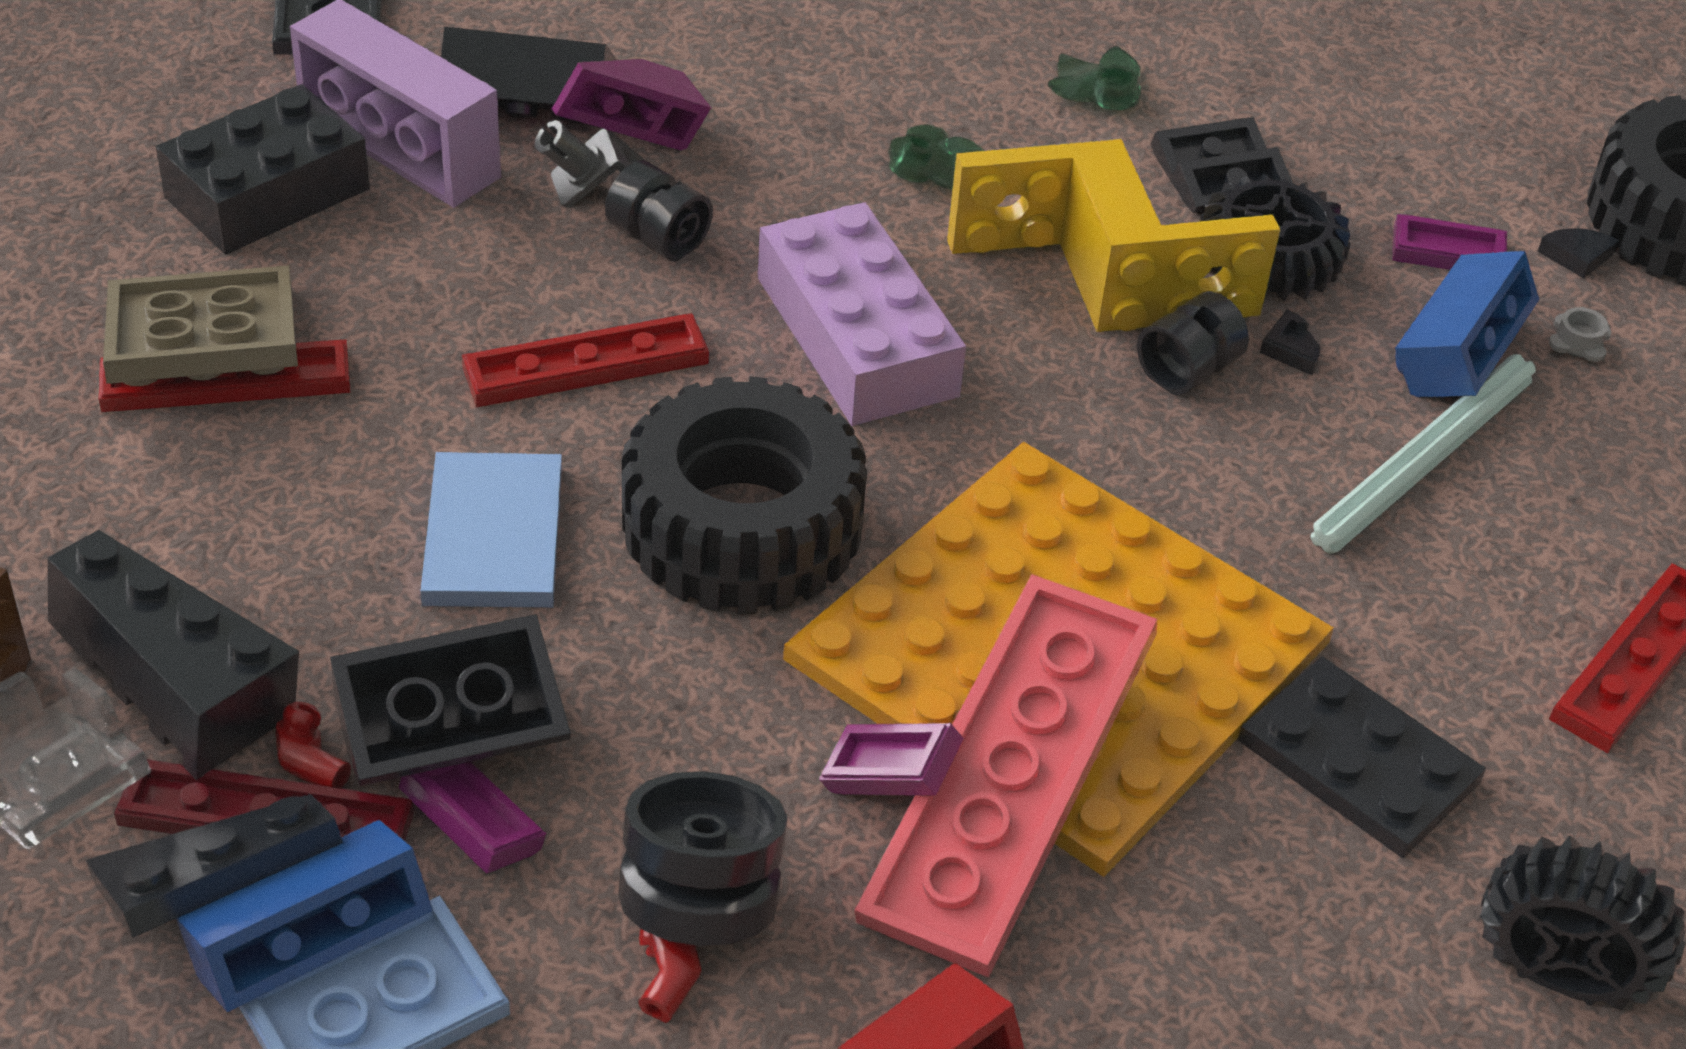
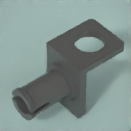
[535,120,644,207]

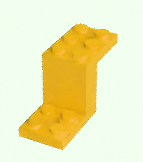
[947,139,1280,332]

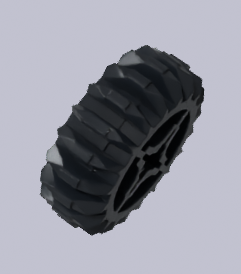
[1199,174,1351,302]
[1480,835,1686,1010]

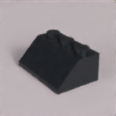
[441,26,617,124]
[330,614,571,786]

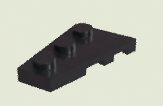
[85,794,343,938]

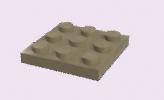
[103,265,298,386]

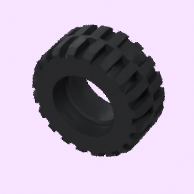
[1586,95,1686,286]
[621,376,868,614]

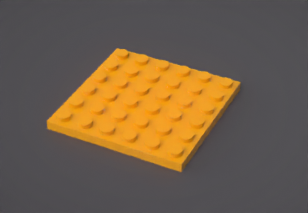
[783,441,1334,877]

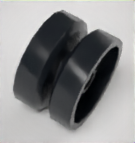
[618,771,788,946]

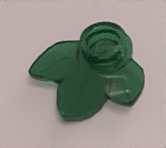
[1048,46,1141,110]
[888,124,985,190]

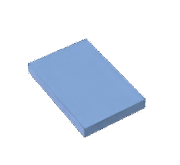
[420,452,562,608]
[239,896,510,1049]

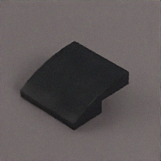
[1151,117,1293,213]

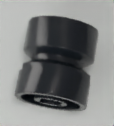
[605,160,713,262]
[1136,291,1249,395]

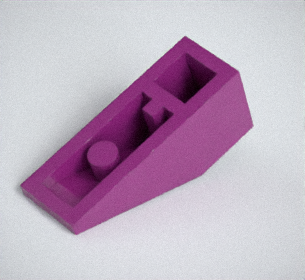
[552,59,711,151]

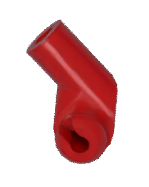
[275,702,351,788]
[638,929,702,1023]

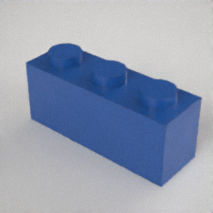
[1395,251,1539,397]
[176,820,433,1012]

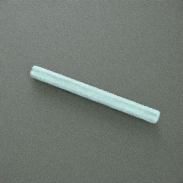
[1310,354,1536,554]

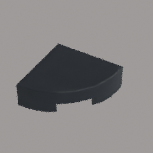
[1537,228,1619,278]
[1260,309,1321,375]

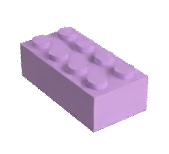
[290,0,501,208]
[758,202,966,426]

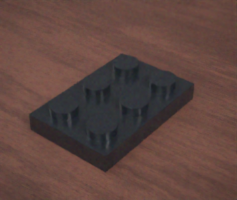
[1238,656,1486,859]

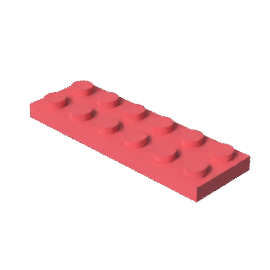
[854,574,1158,978]

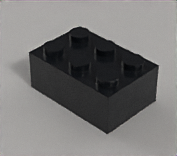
[156,84,370,255]

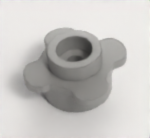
[1549,307,1611,362]

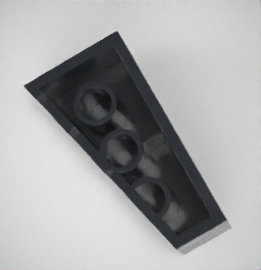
[47,530,299,780]

